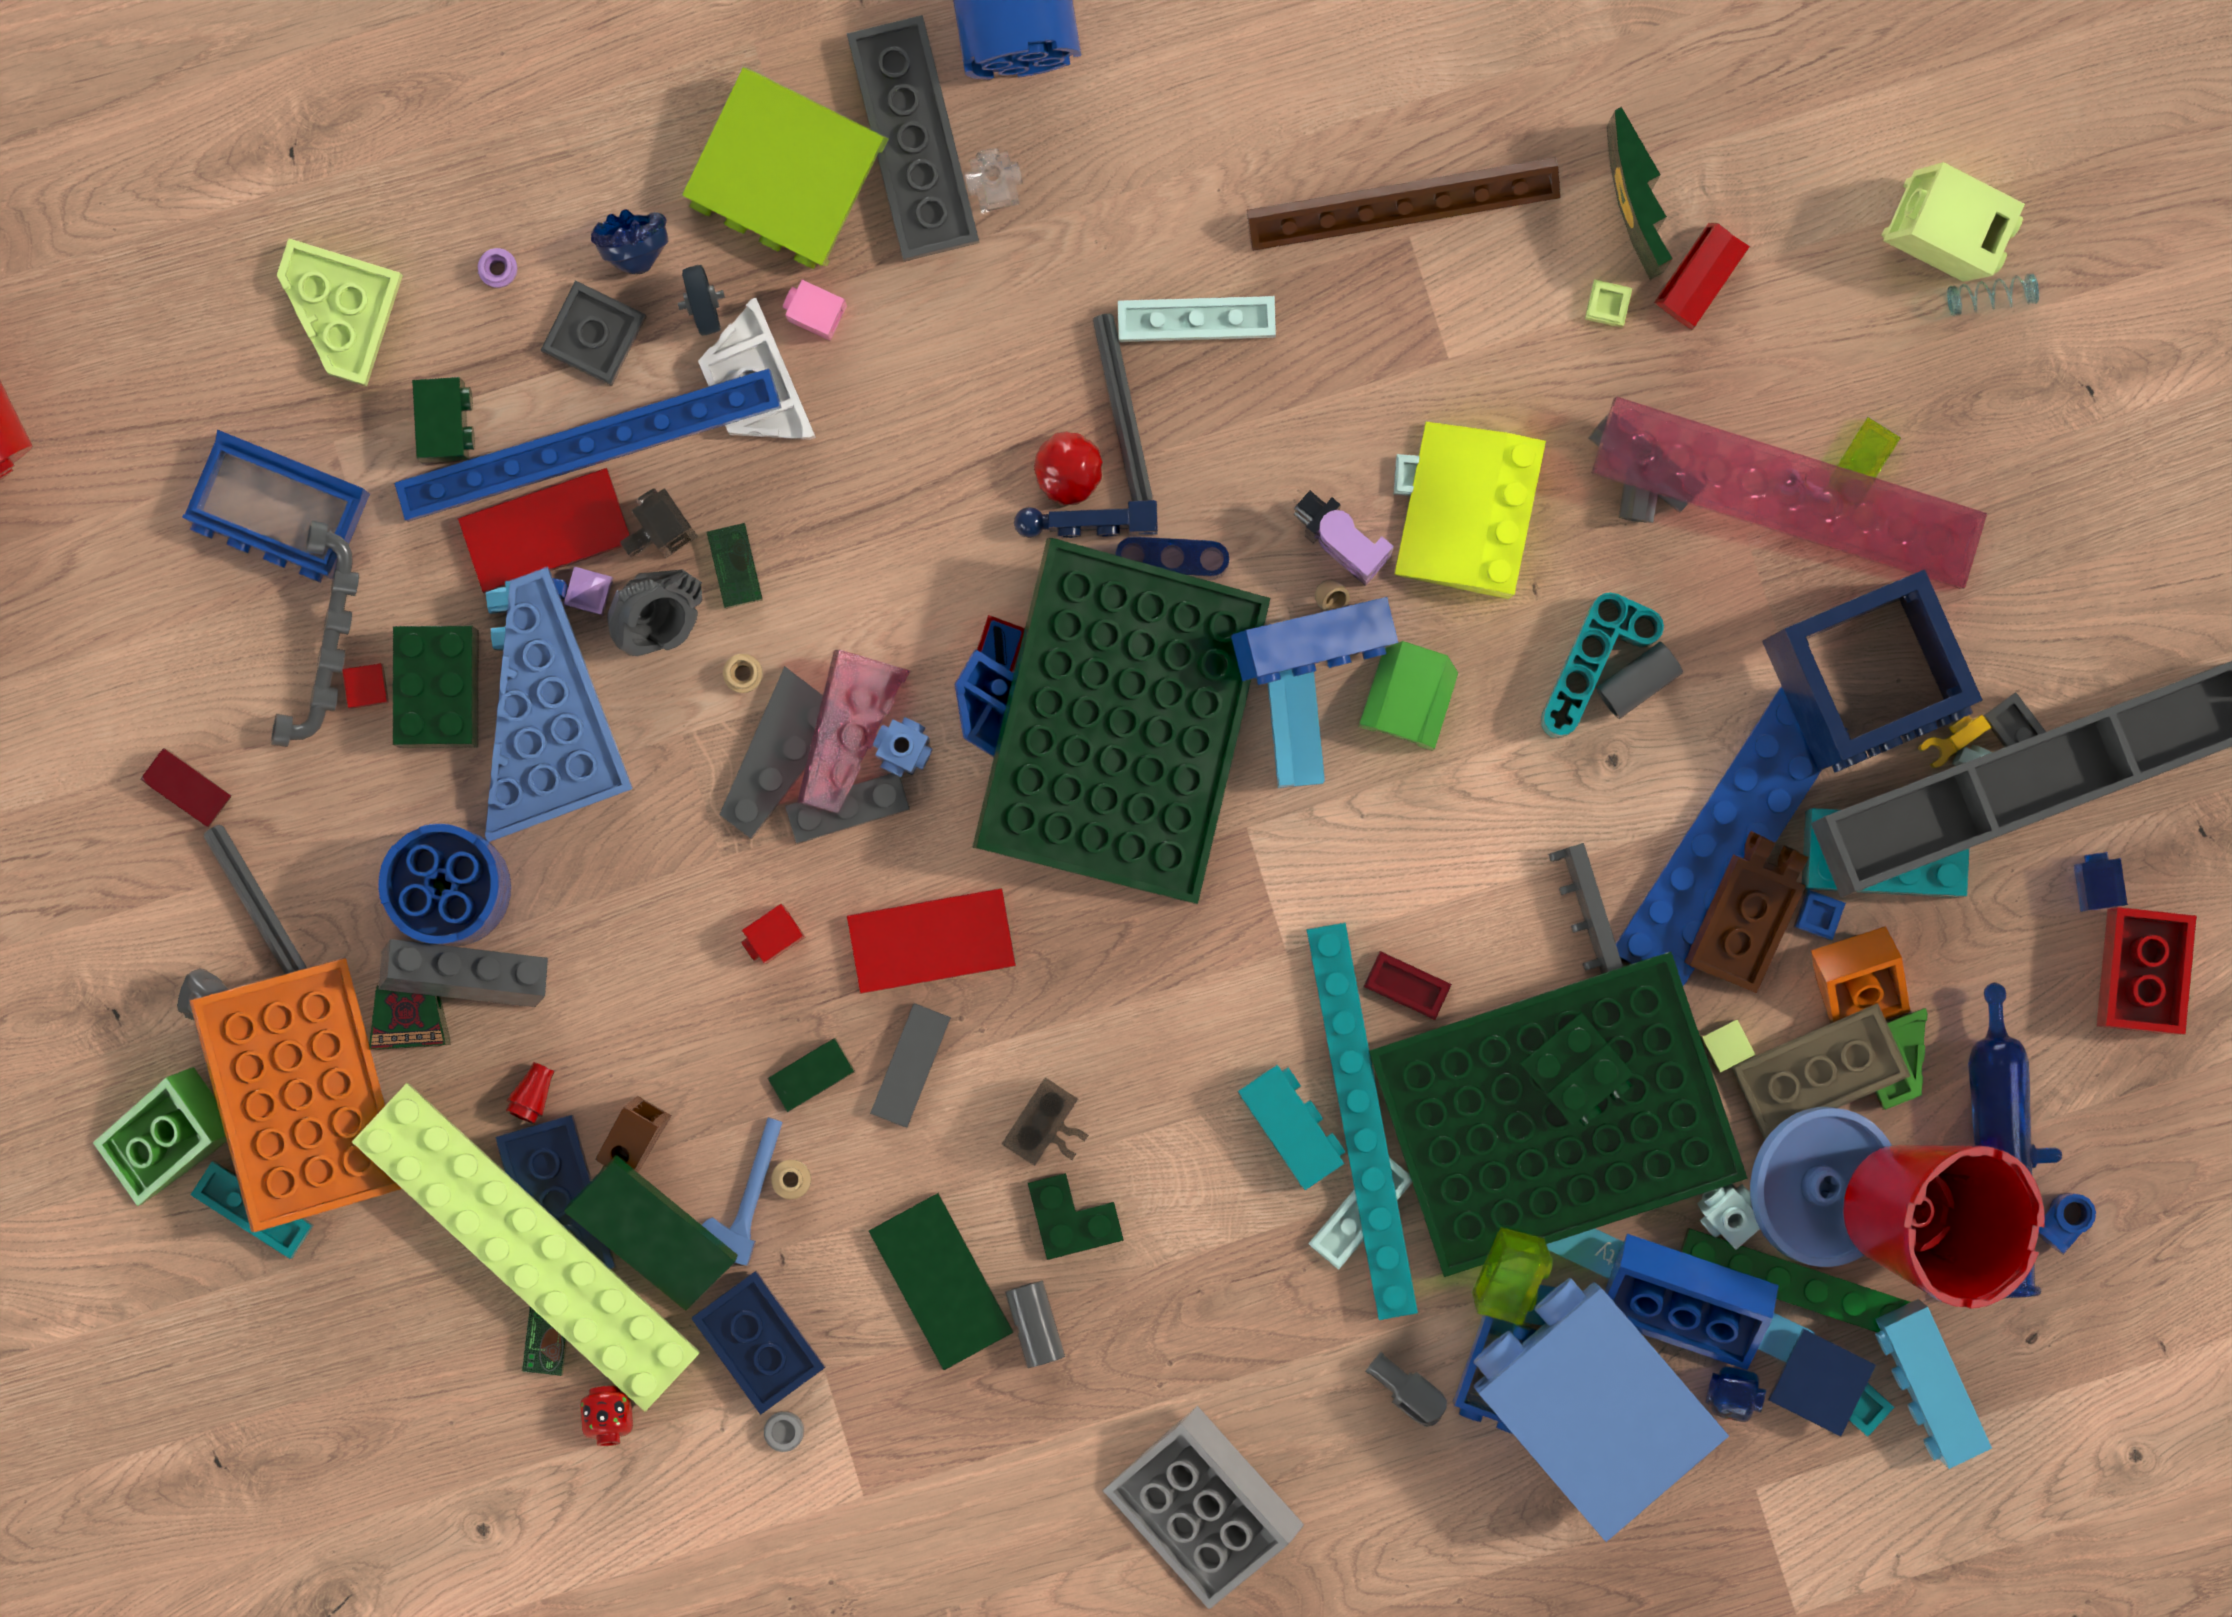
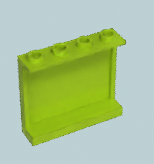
[682,67,889,269]

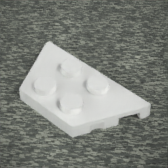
[698,298,816,440]

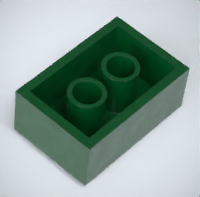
[393,626,479,748]

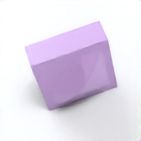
[564,567,613,616]

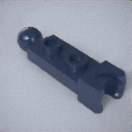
[1014,500,1158,538]

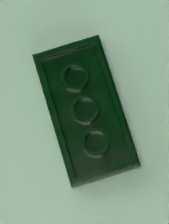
[564,1155,738,1311]
[869,1192,1014,1370]

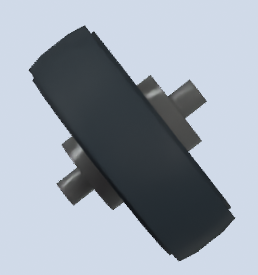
[678,265,725,336]

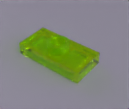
[1825,417,1901,505]

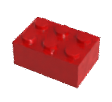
[2096,907,2197,1035]

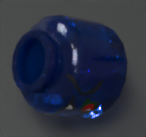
[1706,1366,1767,1422]

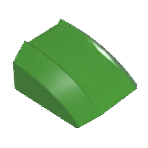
[1358,641,1458,751]

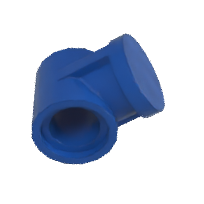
[2038,1193,2096,1255]

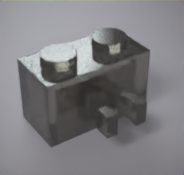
[620,488,698,558]
[1002,1077,1089,1166]

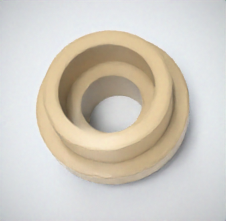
[723,654,763,693]
[771,1160,811,1199]

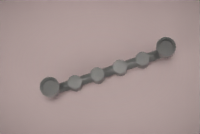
[271,521,359,747]

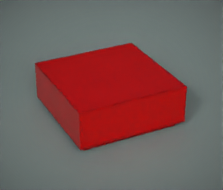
[342,663,389,709]

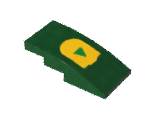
[1607,106,1673,280]

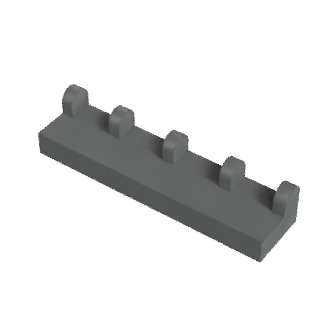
[1548,843,1623,974]

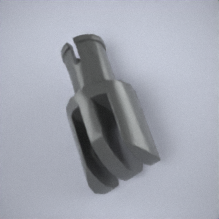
[1365,1352,1447,1427]

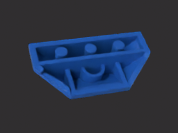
[954,650,1014,758]

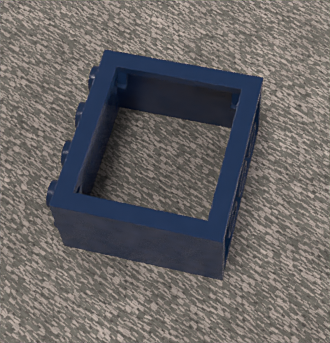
[1762,569,1983,773]

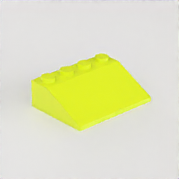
[1394,421,1546,599]

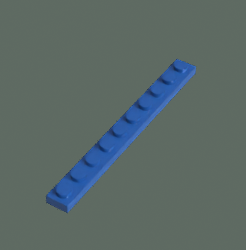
[394,368,782,522]

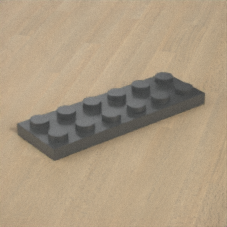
[847,15,980,262]

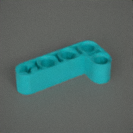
[1540,592,1664,738]

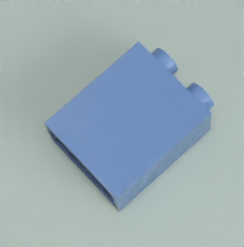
[1473,1278,1729,1542]

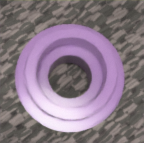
[478,248,517,288]

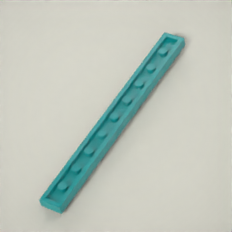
[1307,922,1418,1320]

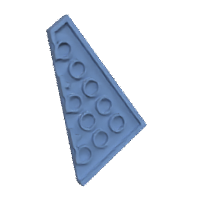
[485,566,633,842]

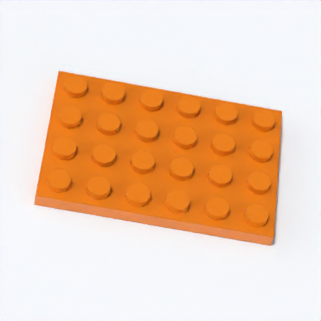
[189,958,402,1232]

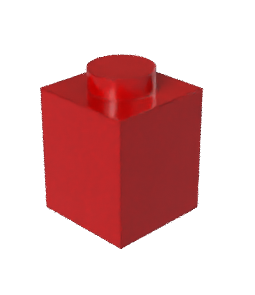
[741,904,806,964]

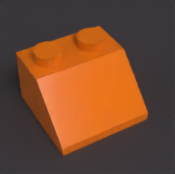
[1811,926,1911,1023]

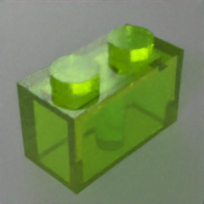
[1471,1227,1553,1325]

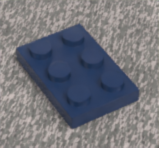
[691,1270,826,1415]

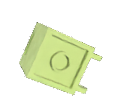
[1881,162,2025,282]

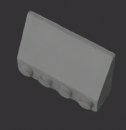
[1103,1406,1304,1609]

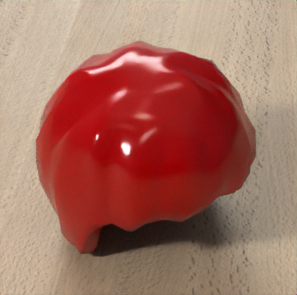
[1034,431,1103,506]

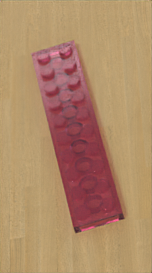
[1592,397,1987,589]

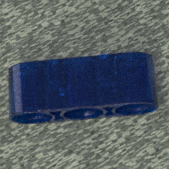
[1115,537,1230,580]

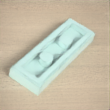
[1308,1157,1412,1270]

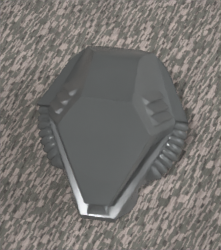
[607,569,702,656]

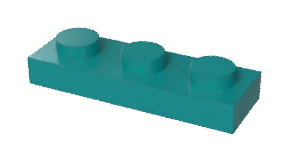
[190,1161,314,1259]

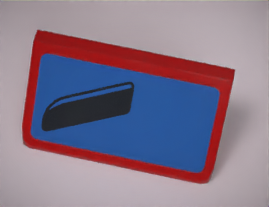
[977,615,1025,672]

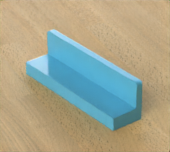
[1267,670,1325,788]

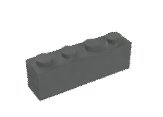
[378,939,548,1007]

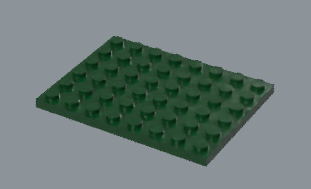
[972,538,1271,904]
[1369,951,1748,1277]

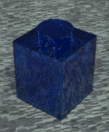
[2074,852,2128,912]

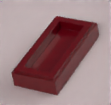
[1363,951,1452,1020]

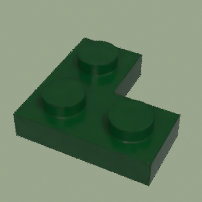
[1028,1173,1124,1260]

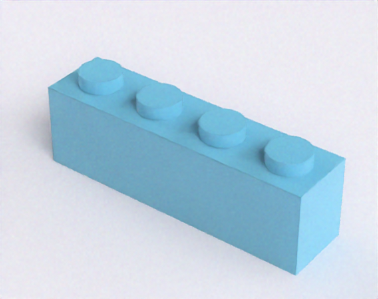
[1875,1299,1992,1469]

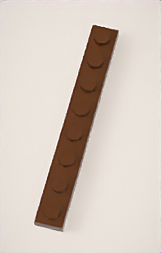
[1246,157,1561,251]

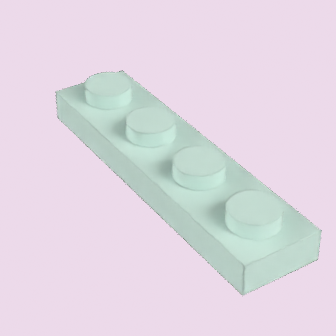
[1118,296,1276,342]

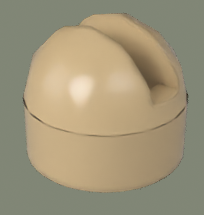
[1315,580,1350,611]

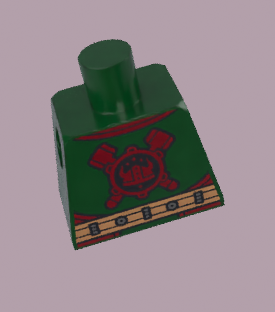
[369,985,451,1050]

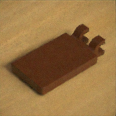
[1684,831,1809,993]

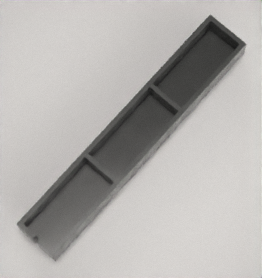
[1811,661,2232,898]

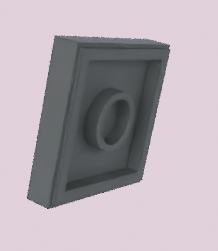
[541,280,647,386]

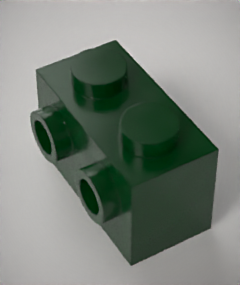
[412,377,475,464]

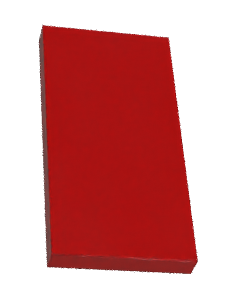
[458,468,633,594]
[847,888,1016,994]

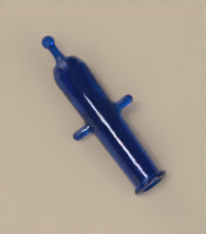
[1968,982,2062,1298]

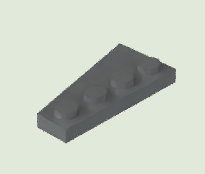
[719,666,847,839]

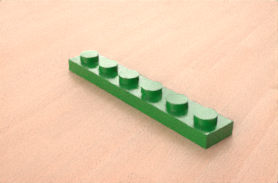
[1680,1228,1910,1332]

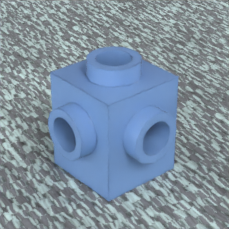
[873,717,933,777]

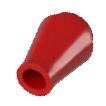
[506,1062,555,1124]

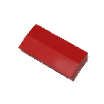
[1654,223,1750,330]

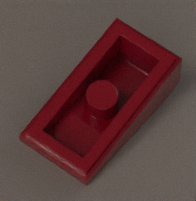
[140,748,232,828]

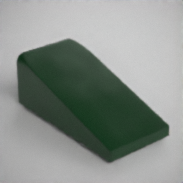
[768,1038,856,1112]

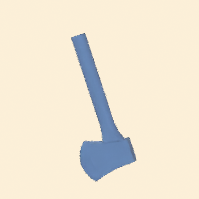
[702,1117,783,1266]

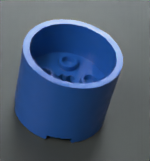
[953,0,1082,80]
[378,824,511,947]

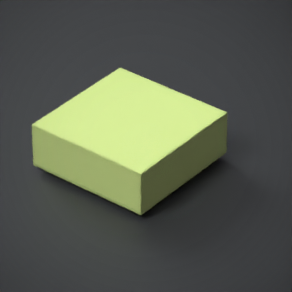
[1585,279,1633,328]
[1701,1019,1755,1073]

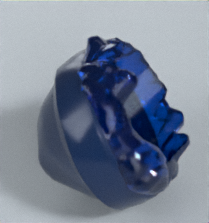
[591,209,669,274]

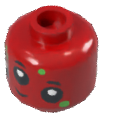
[580,1386,633,1446]

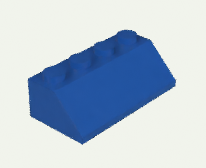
[1605,1234,1779,1370]

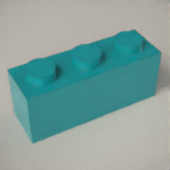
[1237,1065,1346,1190]

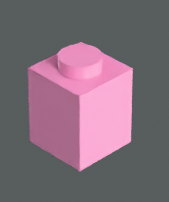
[783,280,847,341]

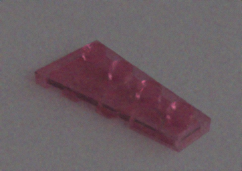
[797,649,910,813]

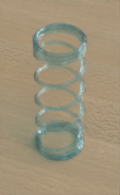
[1947,273,2039,316]

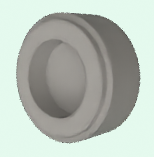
[764,1411,804,1452]

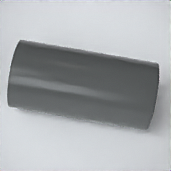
[1596,641,1683,719]
[1005,1280,1065,1368]

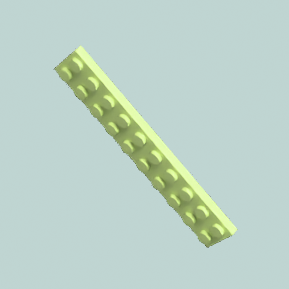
[352,1083,700,1412]

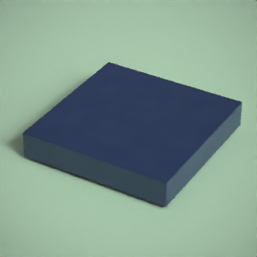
[1768,1328,1876,1437]

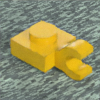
[1918,715,1991,768]

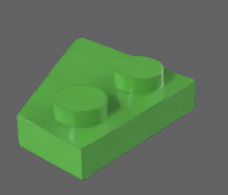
[1875,1008,1928,1110]

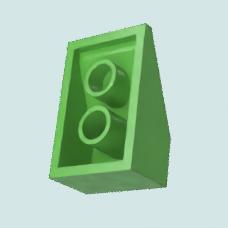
[93,1067,227,1206]

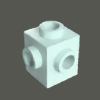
[1697,1184,1760,1250]

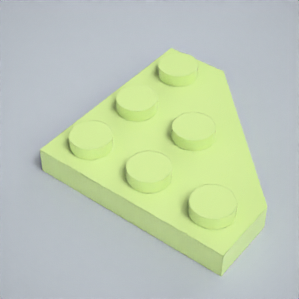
[277,238,403,386]

